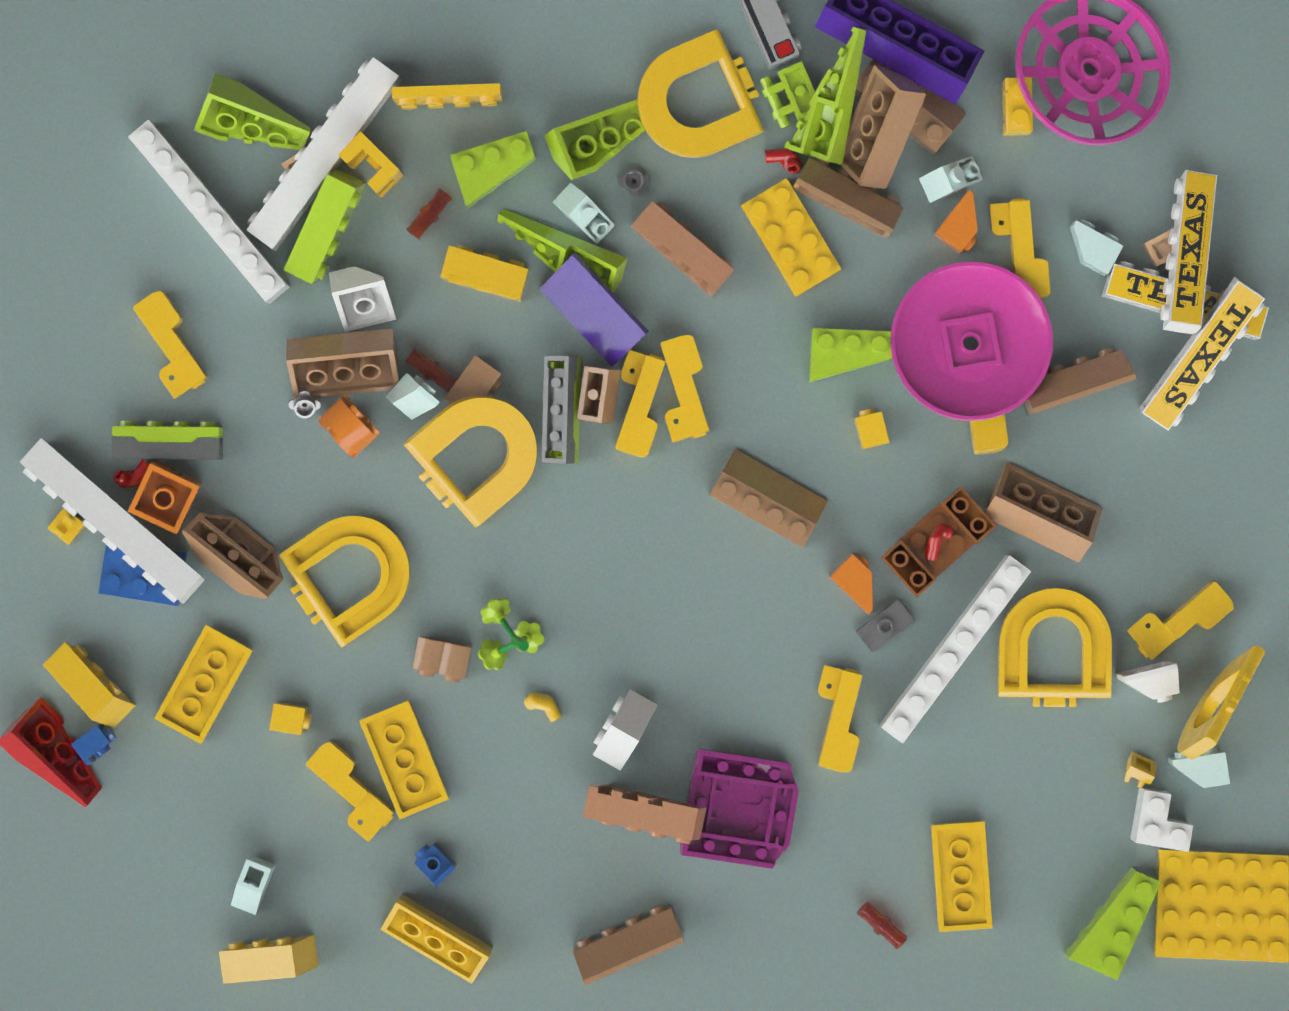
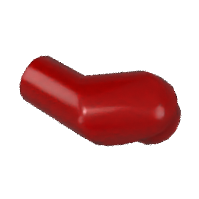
[765,148,802,174]
[113,459,150,488]
[925,523,953,561]

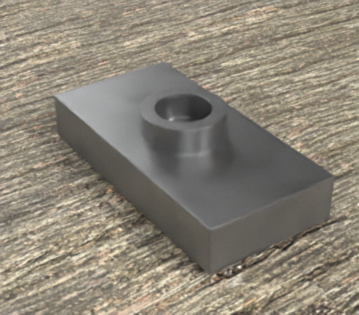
[855,599,915,653]

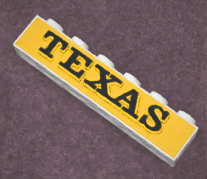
[1160,170,1217,335]
[1101,261,1269,340]
[1139,277,1265,431]

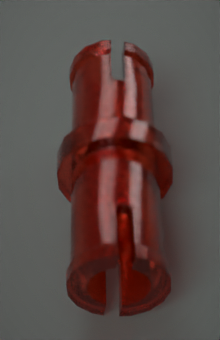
[406,188,452,240]
[405,348,458,393]
[857,901,907,949]

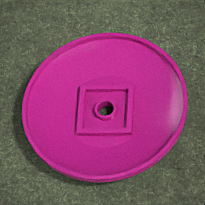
[891,262,1053,421]

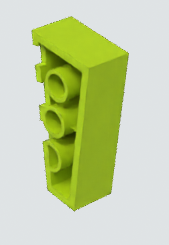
[284,169,367,284]
[1064,867,1161,981]

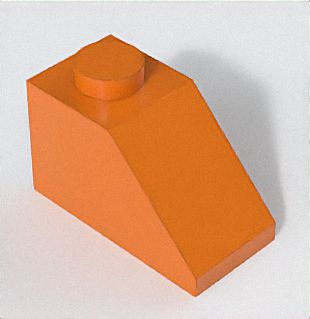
[933,190,978,254]
[829,554,873,614]

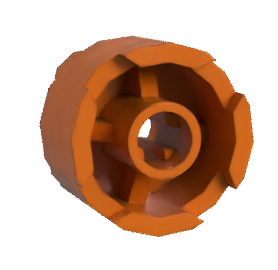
[317,394,381,458]

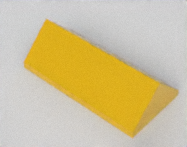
[380,894,493,984]

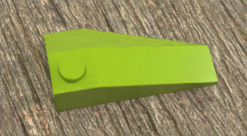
[194,73,311,150]
[544,99,645,180]

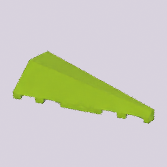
[784,27,866,164]
[497,209,627,293]

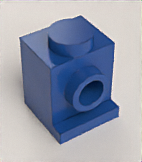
[71,724,117,766]
[414,843,457,887]

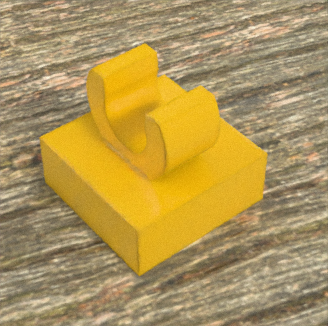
[48,508,85,545]
[1125,751,1156,788]

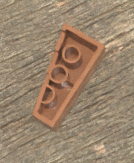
[631,201,734,298]
[583,784,706,844]

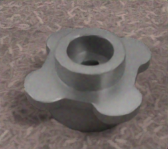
[618,165,650,197]
[288,390,321,419]

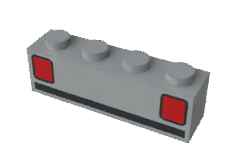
[738,0,802,71]

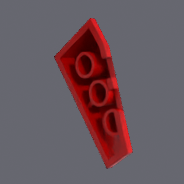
[0,697,102,807]

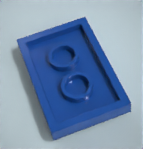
[98,545,187,606]

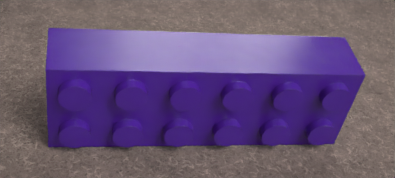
[814,0,985,105]

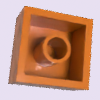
[128,459,203,534]

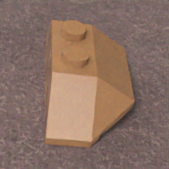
[182,512,283,599]

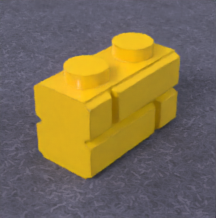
[1002,77,1033,136]

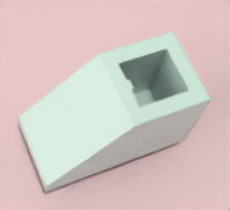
[919,156,983,203]
[553,183,615,244]
[1070,219,1123,276]
[386,373,439,420]
[1168,746,1230,788]
[231,855,276,915]

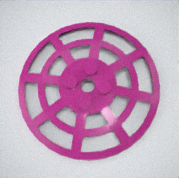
[1015,0,1171,146]

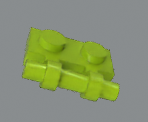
[760,61,815,129]

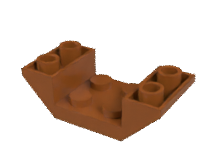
[881,486,997,598]

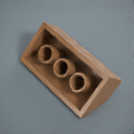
[855,60,967,156]
[840,65,926,189]
[793,157,904,239]
[286,328,400,399]
[1023,347,1137,415]
[709,449,828,548]
[984,462,1103,563]
[573,903,684,986]

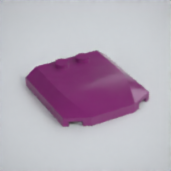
[680,748,799,869]

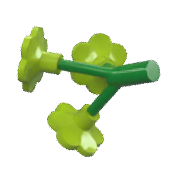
[478,597,545,671]

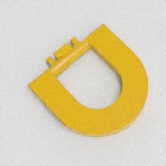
[637,29,764,158]
[403,395,537,527]
[278,516,410,648]
[998,588,1112,707]
[1177,645,1265,760]

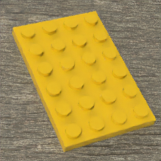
[1153,849,1289,963]

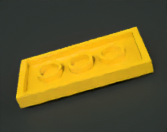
[392,83,503,110]
[741,178,841,298]
[154,625,254,744]
[359,700,449,820]
[930,820,993,932]

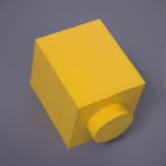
[854,408,890,450]
[269,702,312,735]

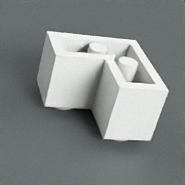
[593,689,658,771]
[1130,787,1193,852]

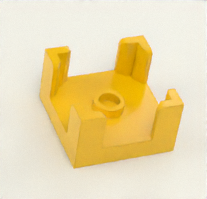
[338,131,404,198]

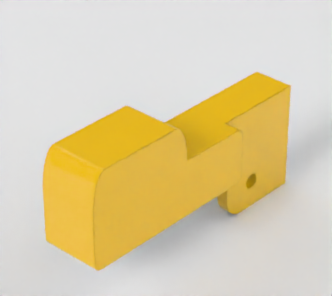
[989,198,1051,299]
[133,291,208,399]
[661,335,709,443]
[615,350,666,457]
[969,414,1008,455]
[1126,581,1234,660]
[818,665,863,772]
[306,740,395,842]

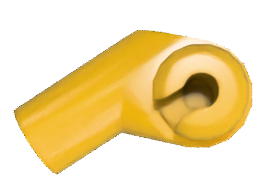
[524,692,562,722]

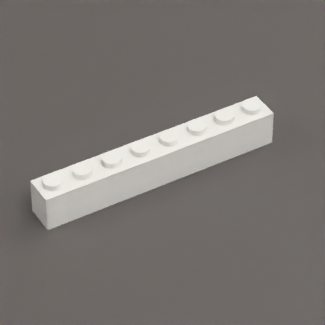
[247,57,401,251]
[128,120,290,304]
[20,438,204,604]
[879,555,1031,743]

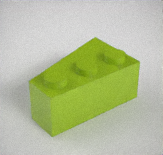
[450,131,536,210]
[808,328,892,383]

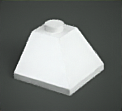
[329,266,397,332]
[1115,660,1180,703]

